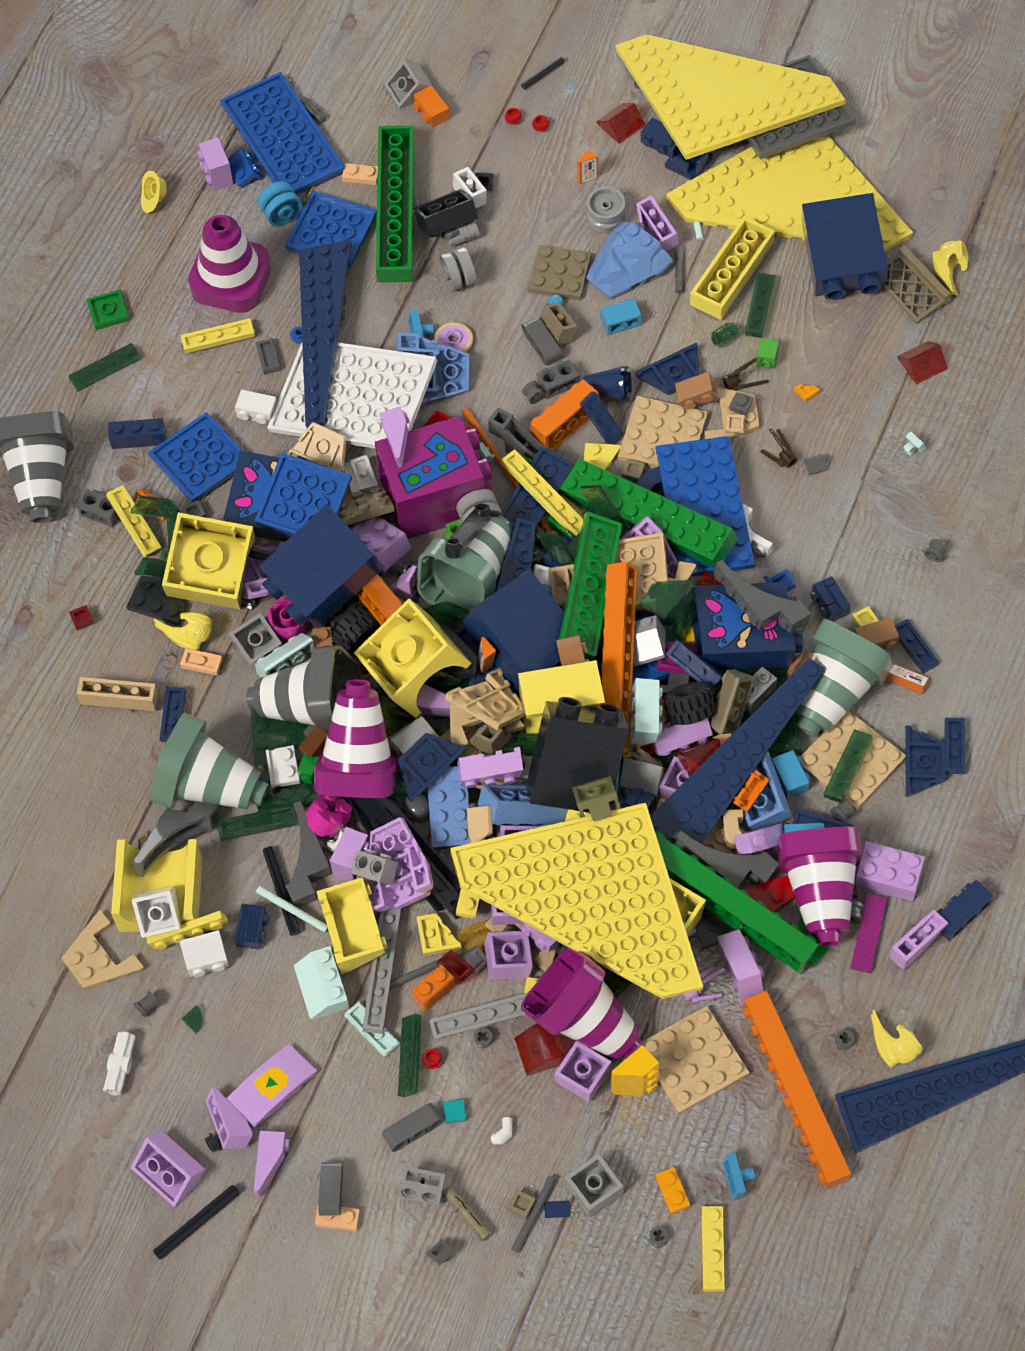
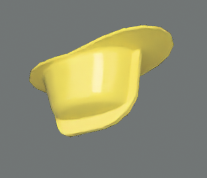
[141,171,167,213]

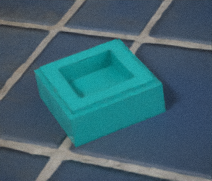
[443,1099,466,1124]

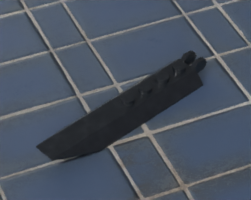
[347,797,461,919]

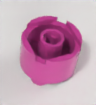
[268,598,308,642]
[305,794,352,838]

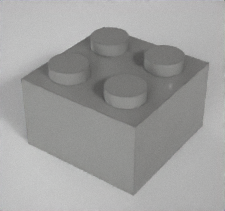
[565,1153,624,1218]

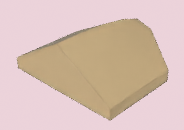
[548,564,574,605]
[467,806,492,843]

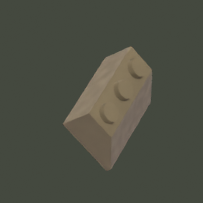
[710,670,755,734]

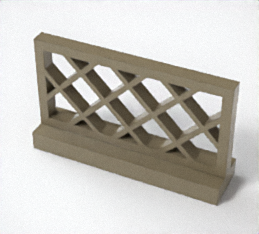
[882,246,951,324]

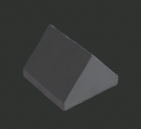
[804,454,827,475]

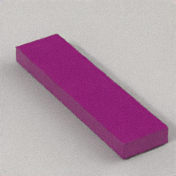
[850,894,887,973]

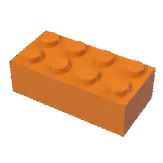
[530,379,599,451]

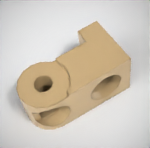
[722,809,743,850]

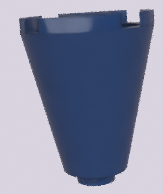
[581,366,632,402]

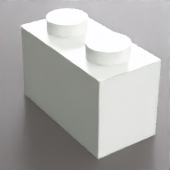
[453,167,487,208]
[235,390,277,424]

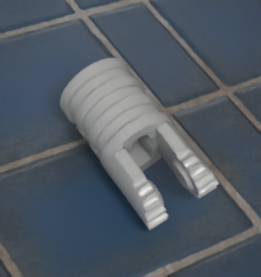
[445,222,480,247]

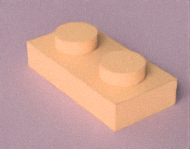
[342,163,378,185]
[180,648,223,676]
[315,1207,360,1232]

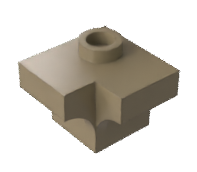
[469,723,511,755]

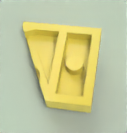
[584,443,621,470]
[416,913,461,956]

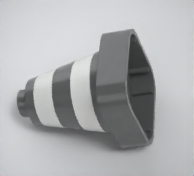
[0,411,74,523]
[246,645,363,732]

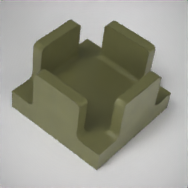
[572,776,620,822]

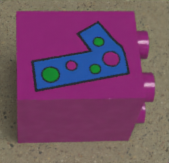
[375,416,492,539]

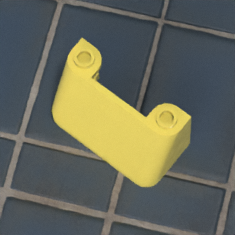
[317,877,388,974]

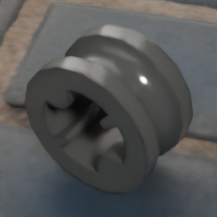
[474,1028,493,1048]
[835,1029,854,1050]
[649,1226,669,1248]

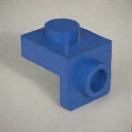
[764,569,797,592]

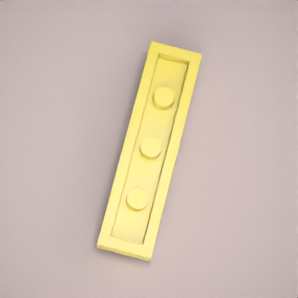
[180,318,255,354]
[106,485,161,558]
[146,911,228,950]
[702,1206,725,1292]

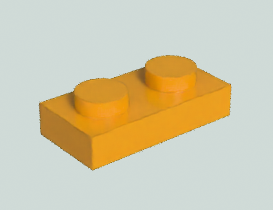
[655,1167,690,1215]

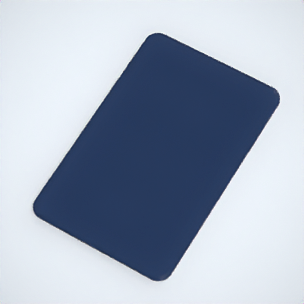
[544,1201,570,1218]

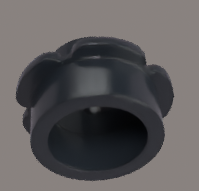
[205,1133,222,1153]

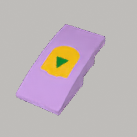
[227,1044,317,1127]

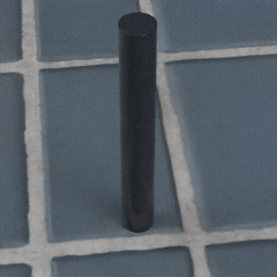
[521,56,564,90]

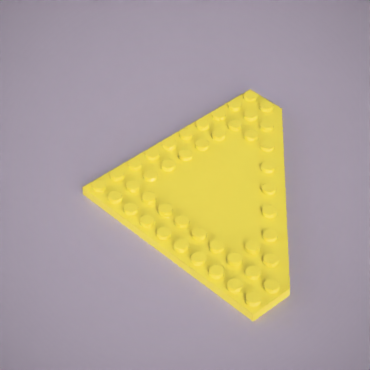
[616,35,845,160]
[666,135,913,252]
[450,803,703,999]

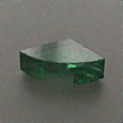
[181,1005,202,1034]

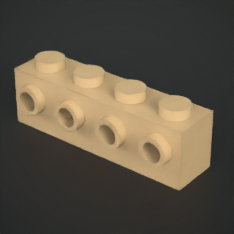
[77,677,159,711]

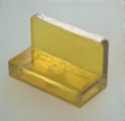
[456,919,492,955]

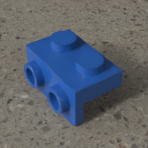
[227,148,263,188]

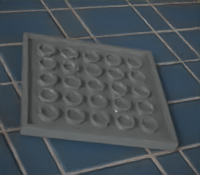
[747,55,856,160]

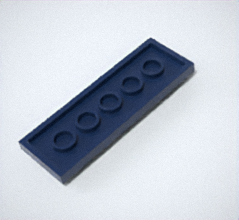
[502,446,574,533]

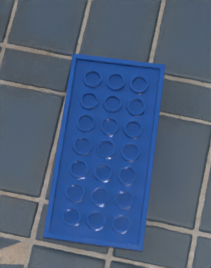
[220,72,345,194]
[656,436,755,577]

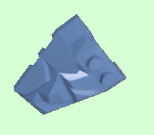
[585,221,673,299]
[395,332,469,404]

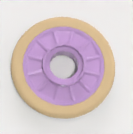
[434,322,473,352]

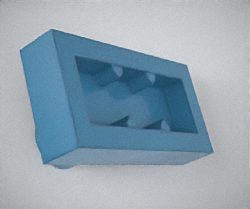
[407,310,434,338]
[722,1153,755,1201]

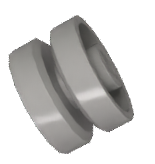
[587,187,625,233]
[439,246,476,291]
[456,489,504,523]

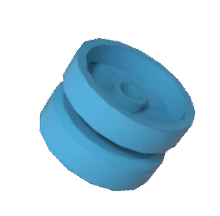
[257,181,303,227]

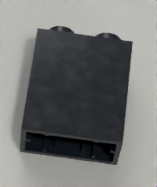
[526,697,629,813]

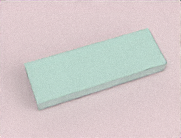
[344,1001,400,1058]

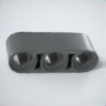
[521,317,562,365]
[382,1103,443,1152]
[318,1162,343,1216]

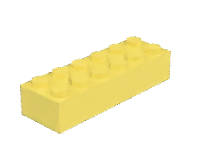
[690,216,775,320]

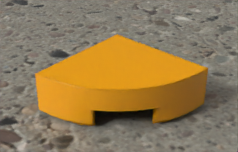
[794,384,820,403]

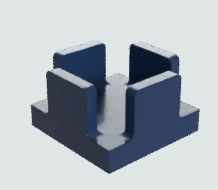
[665,142,713,180]

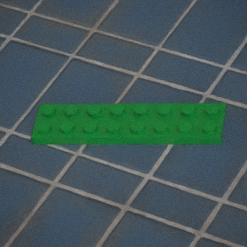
[559,511,622,659]

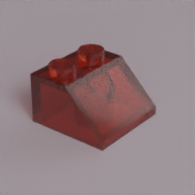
[514,1024,565,1076]

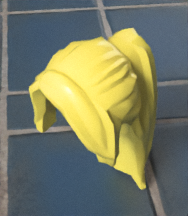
[932,240,969,296]
[153,612,213,651]
[871,1010,923,1068]

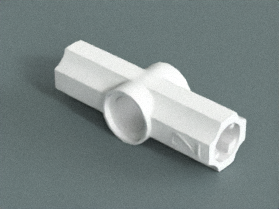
[103,1032,136,1096]

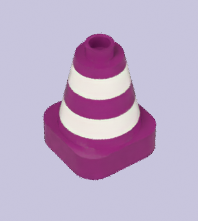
[188,215,271,313]
[314,679,399,798]
[777,826,862,947]
[521,948,642,1059]

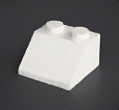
[131,886,181,938]
[180,930,229,977]

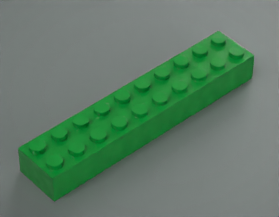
[376,125,415,282]
[559,458,738,568]
[655,831,819,975]

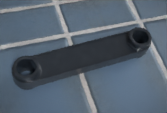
[445,504,491,559]

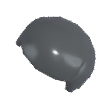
[402,793,430,823]

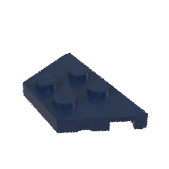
[635,343,700,395]
[905,725,945,797]
[397,733,466,801]

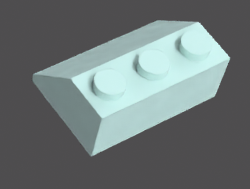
[255,633,314,678]
[629,678,662,749]
[294,946,349,1021]

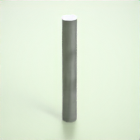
[675,245,683,294]

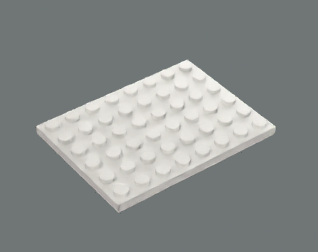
[267,343,437,448]

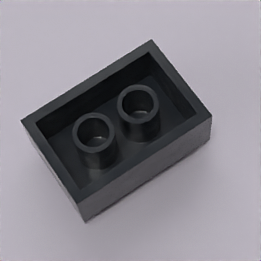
[413,189,478,238]

